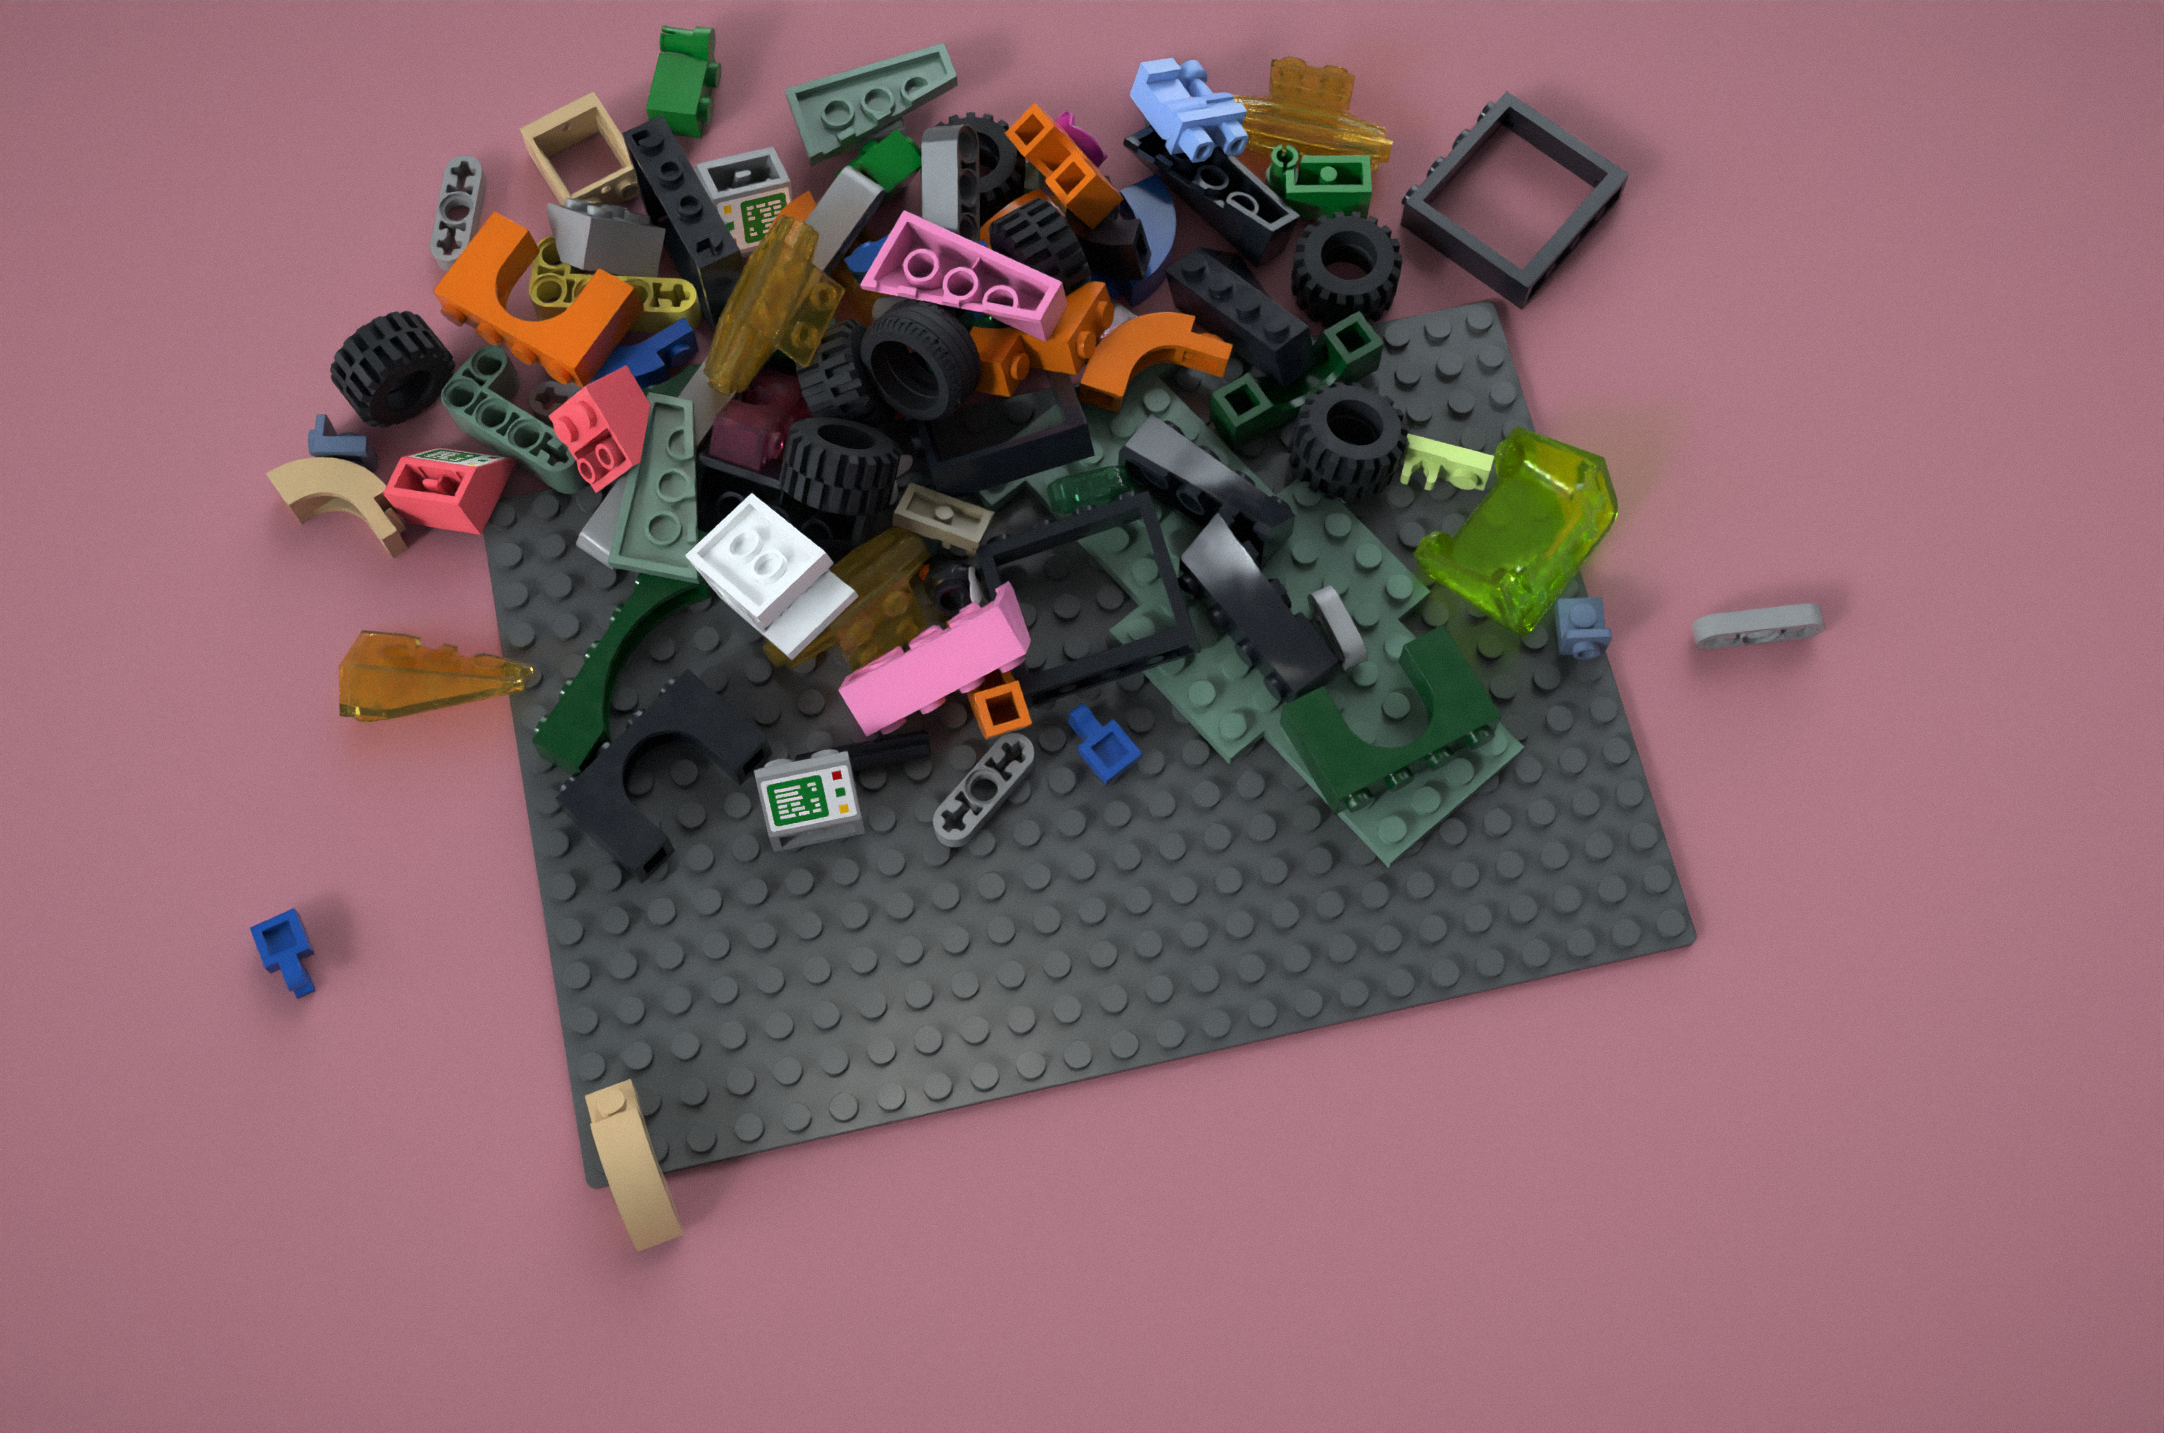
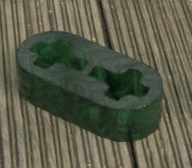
[1046,465,1134,514]

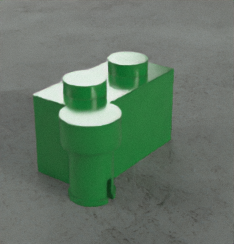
[646,25,721,138]
[835,129,922,213]
[1265,144,1372,220]

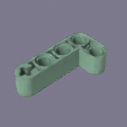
[441,345,587,494]

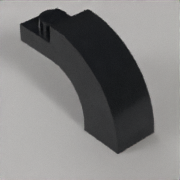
[1066,175,1152,281]

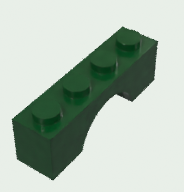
[1209,311,1384,451]

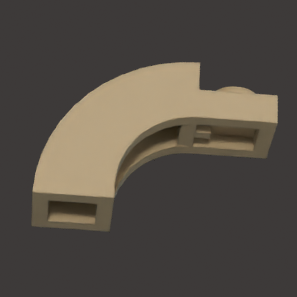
[266,457,408,558]
[585,1079,684,1252]

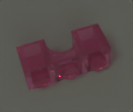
[709,367,814,472]

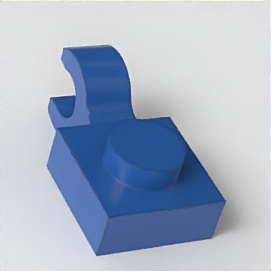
[1068,703,1143,786]
[250,908,315,999]

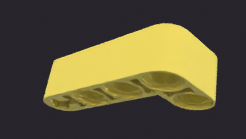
[529,236,702,333]

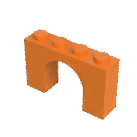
[433,211,644,388]

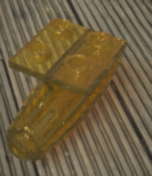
[1233,57,1393,171]
[703,215,846,396]
[761,526,931,673]

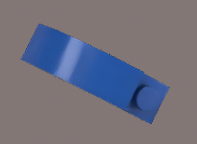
[1090,174,1176,309]
[569,318,699,390]

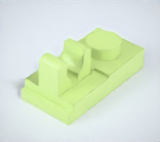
[1400,433,1494,491]

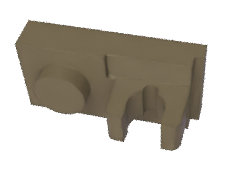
[892,482,994,558]

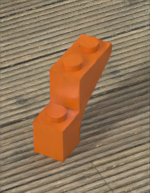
[969,281,1114,397]

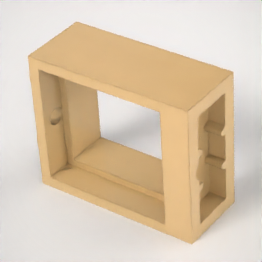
[519,91,640,207]

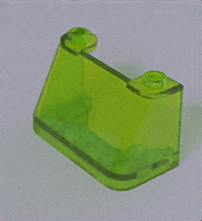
[1413,426,1618,635]

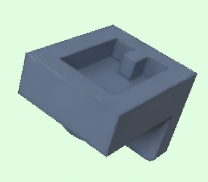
[308,414,378,472]
[1554,597,1612,660]

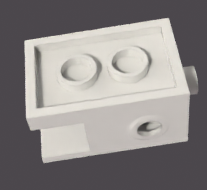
[685,493,859,660]

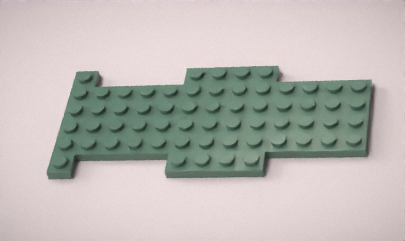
[974,363,1525,868]

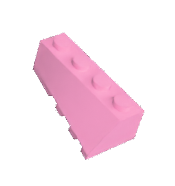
[860,210,1068,342]
[838,581,1031,737]

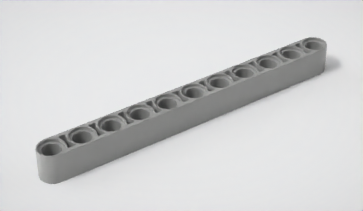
[576,166,886,571]

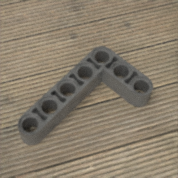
[872,124,981,332]

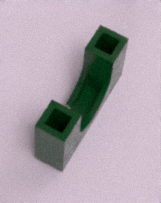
[1280,625,1501,815]

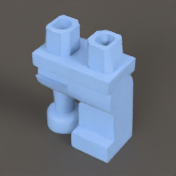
[1129,58,1249,163]

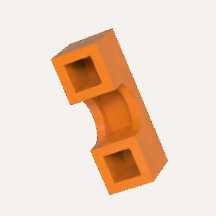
[1005,102,1123,230]

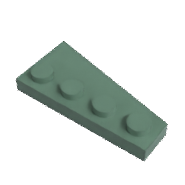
[785,43,958,167]
[608,392,699,584]

